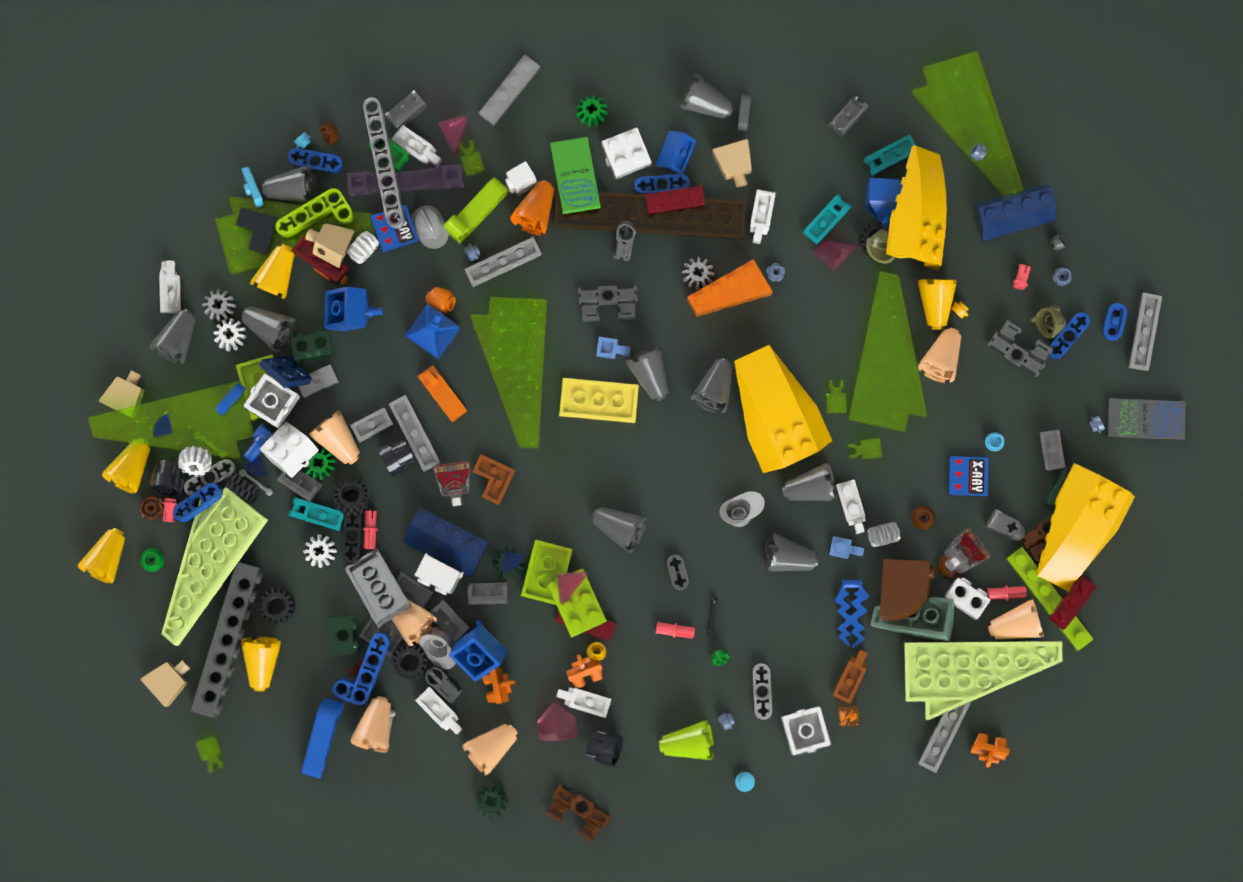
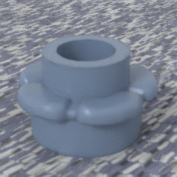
[970,143,987,161]
[464,243,480,261]
[766,263,785,281]
[1053,267,1072,286]
[1089,415,1106,433]
[718,712,734,731]

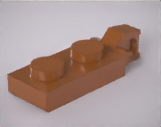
[832,650,868,704]

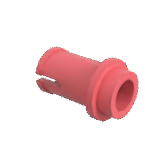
[1013,264,1031,290]
[162,498,178,522]

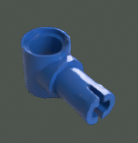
[243,424,275,462]

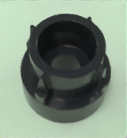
[378,439,416,477]
[148,460,184,496]
[586,731,623,767]

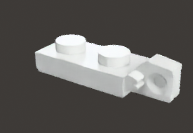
[391,125,442,167]
[750,189,776,244]
[159,261,181,314]
[836,480,866,534]
[415,687,462,735]
[556,687,611,718]

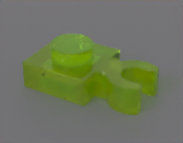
[459,140,485,176]
[826,380,847,414]
[847,438,882,460]
[196,736,224,773]

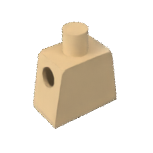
[712,139,752,187]
[305,224,354,268]
[99,371,144,419]
[140,660,190,707]

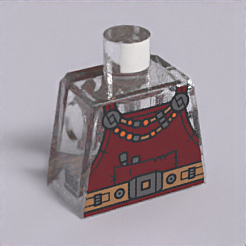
[433,461,471,507]
[944,527,991,574]

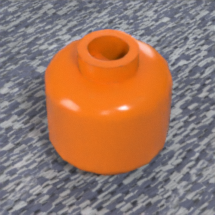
[426,287,456,314]

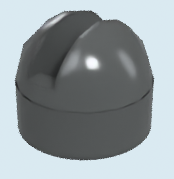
[1050,233,1066,250]

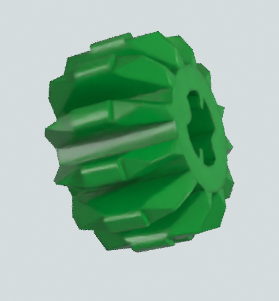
[576,94,608,127]
[304,447,336,480]

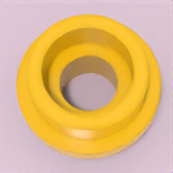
[952,301,969,318]
[587,642,606,661]

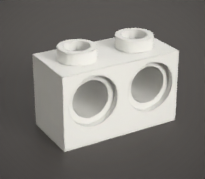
[505,161,537,197]
[943,577,990,620]

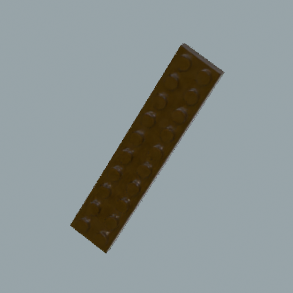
[554,189,746,240]

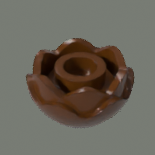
[319,122,339,145]
[139,496,164,520]
[911,506,935,530]
[937,554,962,578]

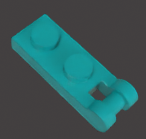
[863,134,916,177]
[803,194,852,245]
[288,497,344,531]

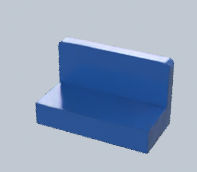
[656,131,697,174]

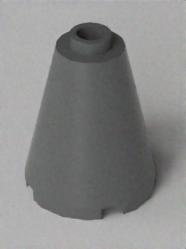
[679,73,734,119]
[262,166,317,203]
[241,306,296,352]
[149,309,196,364]
[625,346,669,402]
[691,358,734,413]
[782,463,837,501]
[591,507,647,553]
[763,533,819,572]

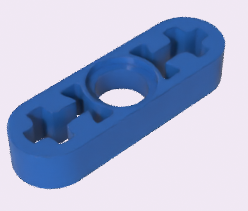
[288,148,343,174]
[635,174,689,195]
[1049,313,1090,360]
[173,483,223,522]

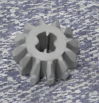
[682,257,714,290]
[202,289,236,322]
[867,522,901,547]

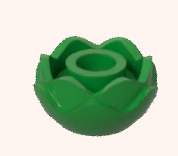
[140,548,164,572]

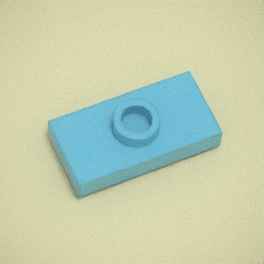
[241,167,263,209]

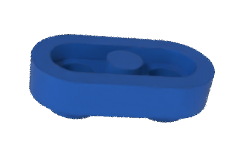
[1102,303,1127,341]

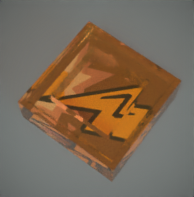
[838,706,860,727]

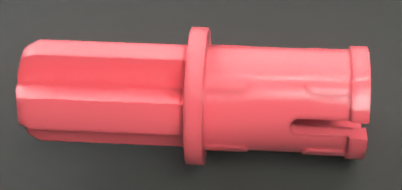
[363,511,378,549]
[987,585,1027,601]
[656,622,695,639]

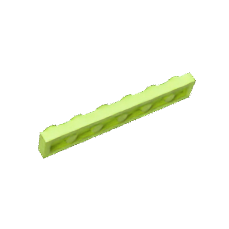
[1006,547,1093,651]

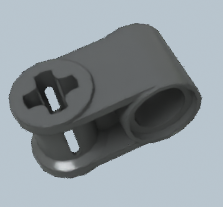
[986,509,1025,541]

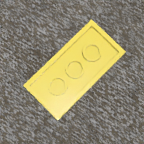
[559,378,639,423]

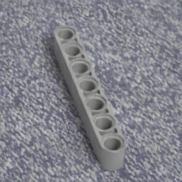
[363,97,405,229]

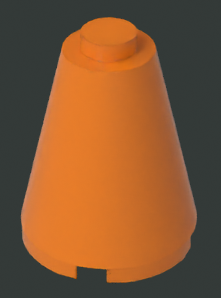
[510,180,554,235]

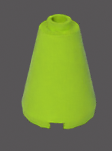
[659,720,714,760]

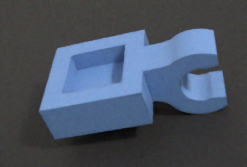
[596,337,631,359]
[829,536,864,559]

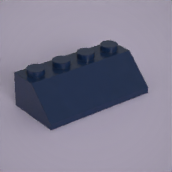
[973,184,1056,241]
[403,507,489,578]

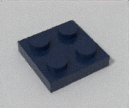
[259,356,313,389]

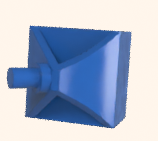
[865,178,903,229]
[324,287,383,331]
[405,304,460,360]
[448,620,508,682]

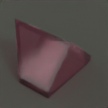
[438,115,468,156]
[813,239,859,272]
[557,572,588,605]
[537,702,578,742]

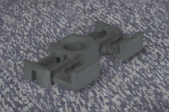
[578,285,638,322]
[988,318,1053,377]

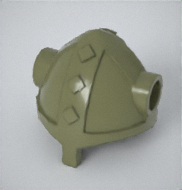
[866,229,895,264]
[1031,305,1066,339]

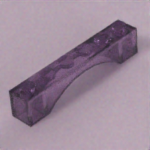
[347,164,464,196]

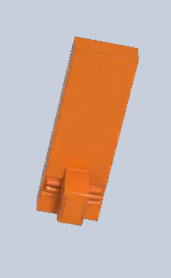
[418,365,467,423]

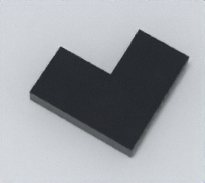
[236,207,279,255]

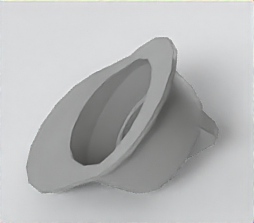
[412,205,448,249]
[720,491,765,527]
[419,627,456,669]

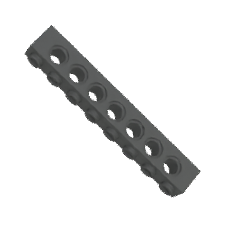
[191,562,263,718]

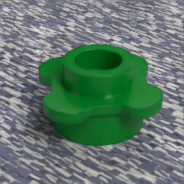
[711,649,730,666]

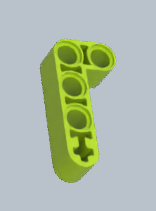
[444,177,509,244]
[276,188,354,238]

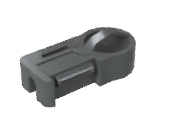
[613,221,636,261]
[425,667,462,703]

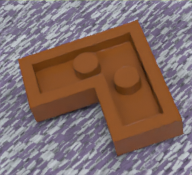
[472,454,515,505]

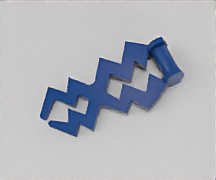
[835,579,870,648]

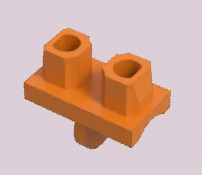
[566,654,602,689]
[482,667,516,704]
[970,733,1010,768]

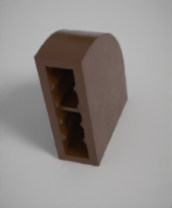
[880,559,935,621]

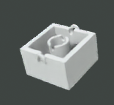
[601,127,651,180]
[244,374,300,428]
[260,422,318,478]
[415,553,464,596]
[781,706,831,755]

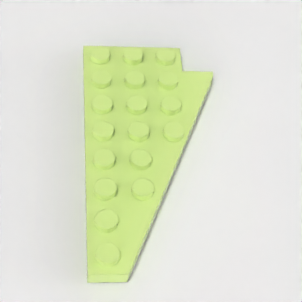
[162,487,268,646]
[904,642,1062,720]

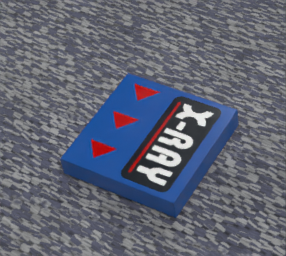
[370,205,419,253]
[948,456,988,496]

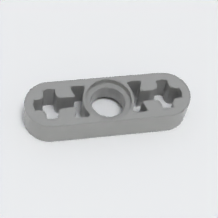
[184,459,236,496]
[752,663,772,720]

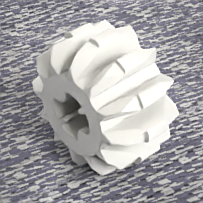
[347,231,379,264]
[213,319,247,351]
[178,445,212,477]
[303,535,337,568]

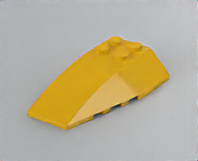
[886,145,947,271]
[734,345,832,473]
[1036,464,1135,591]

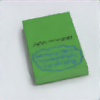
[550,137,600,214]

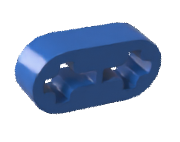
[215,382,246,416]

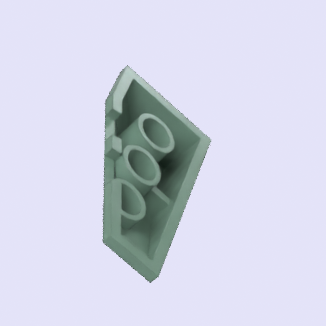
[871,597,954,642]

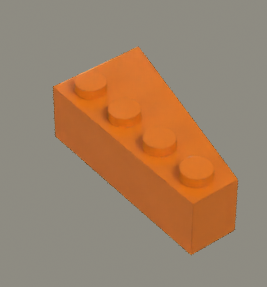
[687,259,773,317]

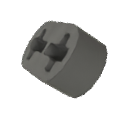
[737,95,751,131]
[667,554,689,591]

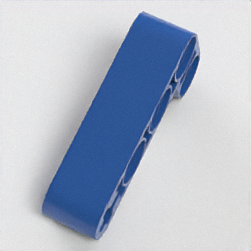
[333,631,391,705]
[302,697,344,779]

